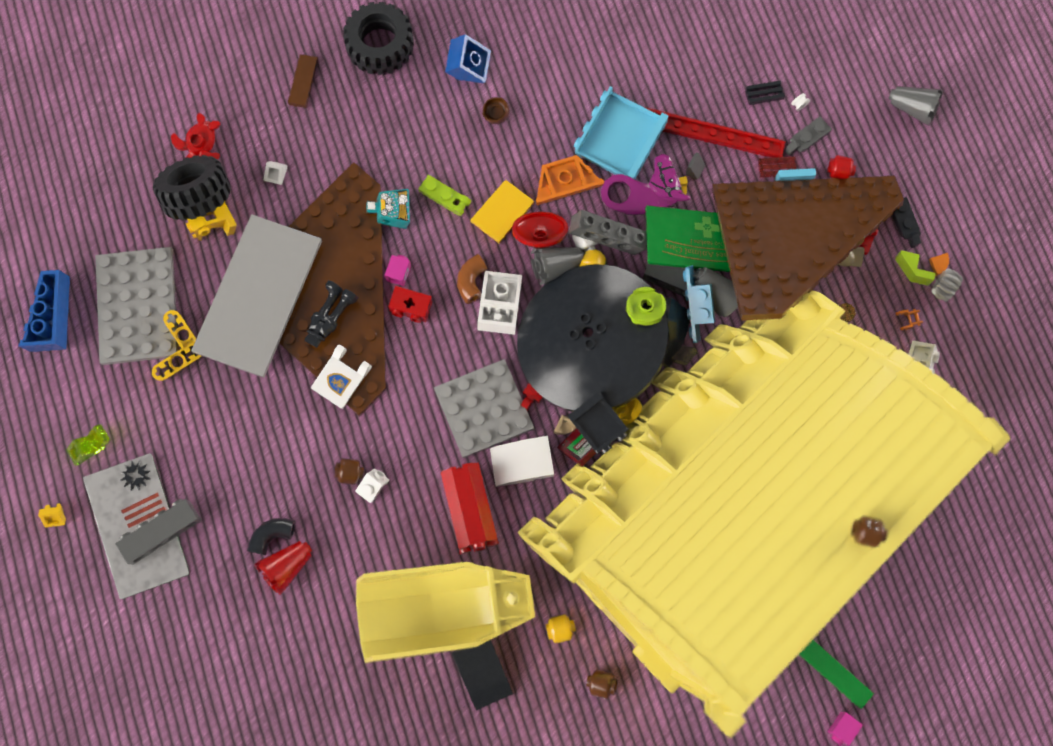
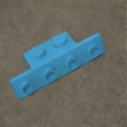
[683,265,715,343]

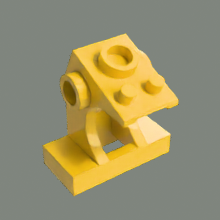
[186,201,237,241]

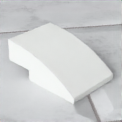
[477,271,522,335]
[490,436,554,487]

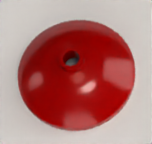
[512,212,568,248]

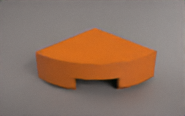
[929,253,949,276]

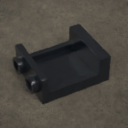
[568,391,629,455]

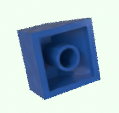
[445,34,491,83]

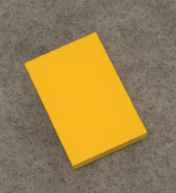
[470,180,534,244]

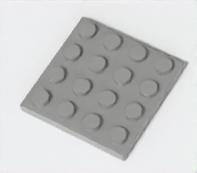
[434,359,534,459]

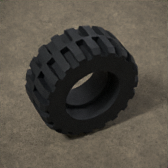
[343,1,414,75]
[153,155,231,220]

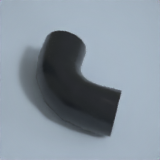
[247,518,296,555]

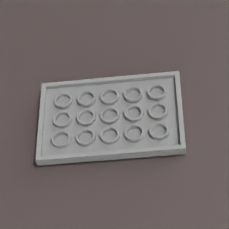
[95,247,179,365]

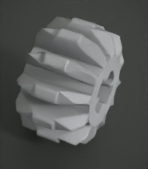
[931,268,963,302]

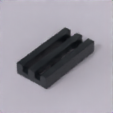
[745,80,785,105]

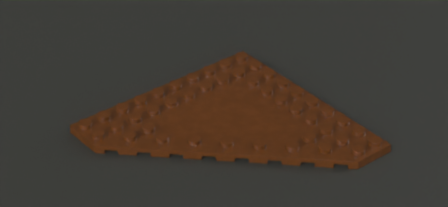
[279,162,386,417]
[712,176,904,321]

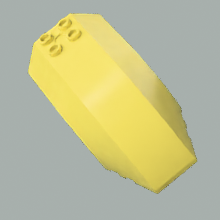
[356,562,535,663]

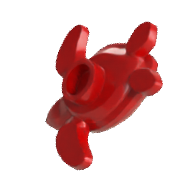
[171,113,220,160]

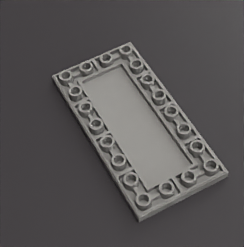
[191,214,322,378]

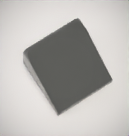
[686,152,705,180]

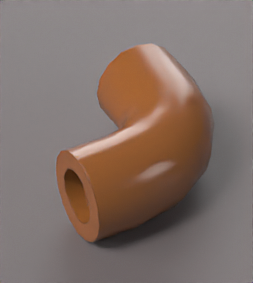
[457,254,487,304]

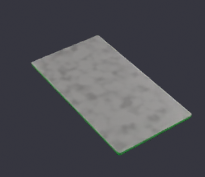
[83,453,190,599]

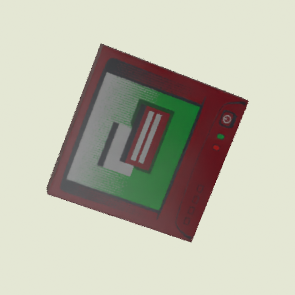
[557,428,596,467]

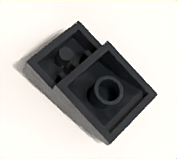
[663,297,690,368]
[452,640,513,711]

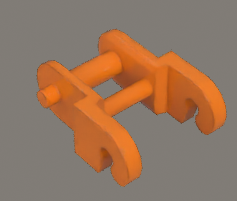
[895,309,923,331]

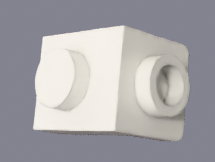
[355,469,389,503]

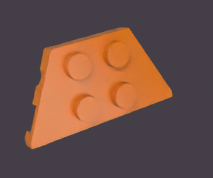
[536,155,604,205]

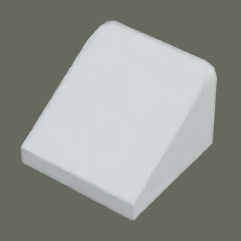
[263,161,288,185]

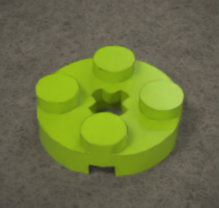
[626,287,666,325]

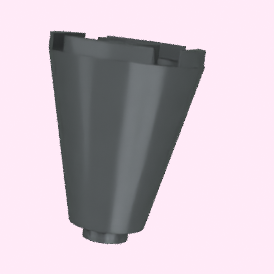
[889,86,943,126]
[531,247,584,285]
[693,267,738,317]

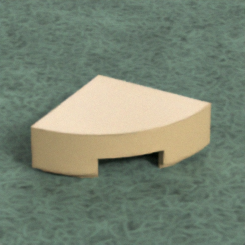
[554,415,576,435]

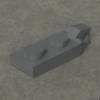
[785,116,832,156]

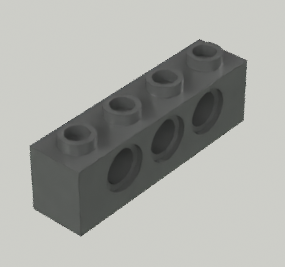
[569,210,647,255]

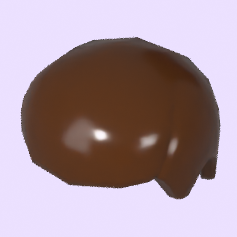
[482,97,510,125]

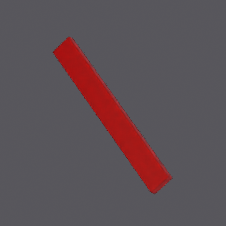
[645,107,786,160]

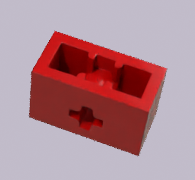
[388,286,433,323]

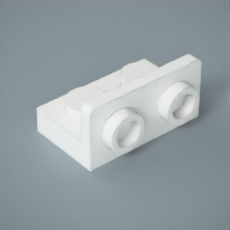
[908,340,940,374]

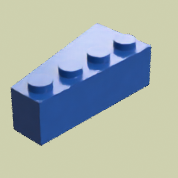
[19,270,70,352]

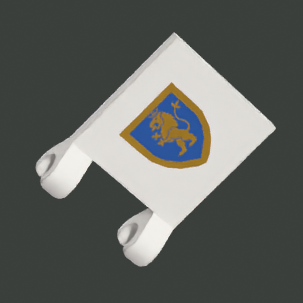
[311,345,372,409]

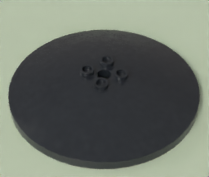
[517,265,669,412]

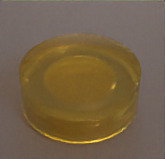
[840,303,856,323]

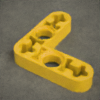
[152,310,201,381]

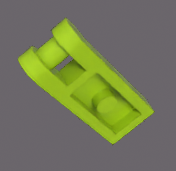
[418,174,472,216]

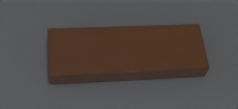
[288,54,318,108]

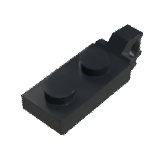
[892,197,921,248]

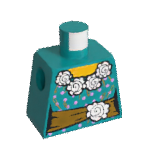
[366,189,410,229]

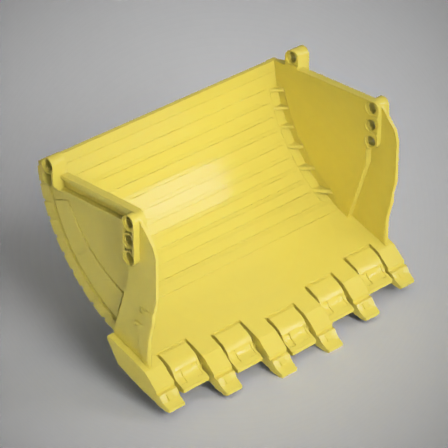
[518,290,1010,738]

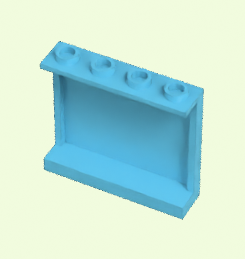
[574,86,668,179]

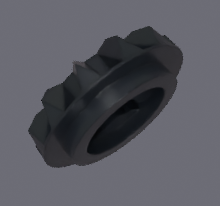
[120,461,151,491]

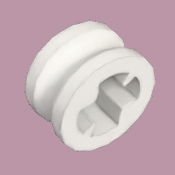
[792,93,810,111]

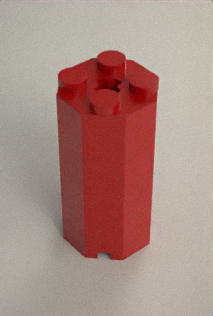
[440,462,499,554]

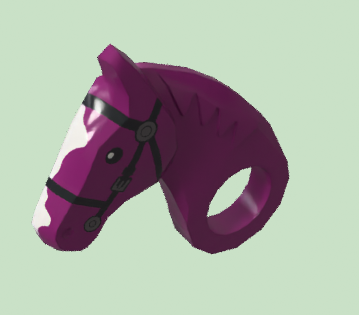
[601,154,690,215]

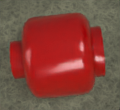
[827,155,856,180]

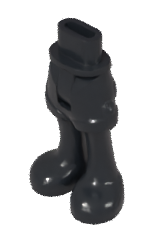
[304,280,358,348]

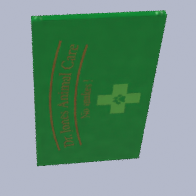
[645,205,730,272]

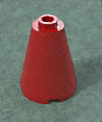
[255,541,312,595]

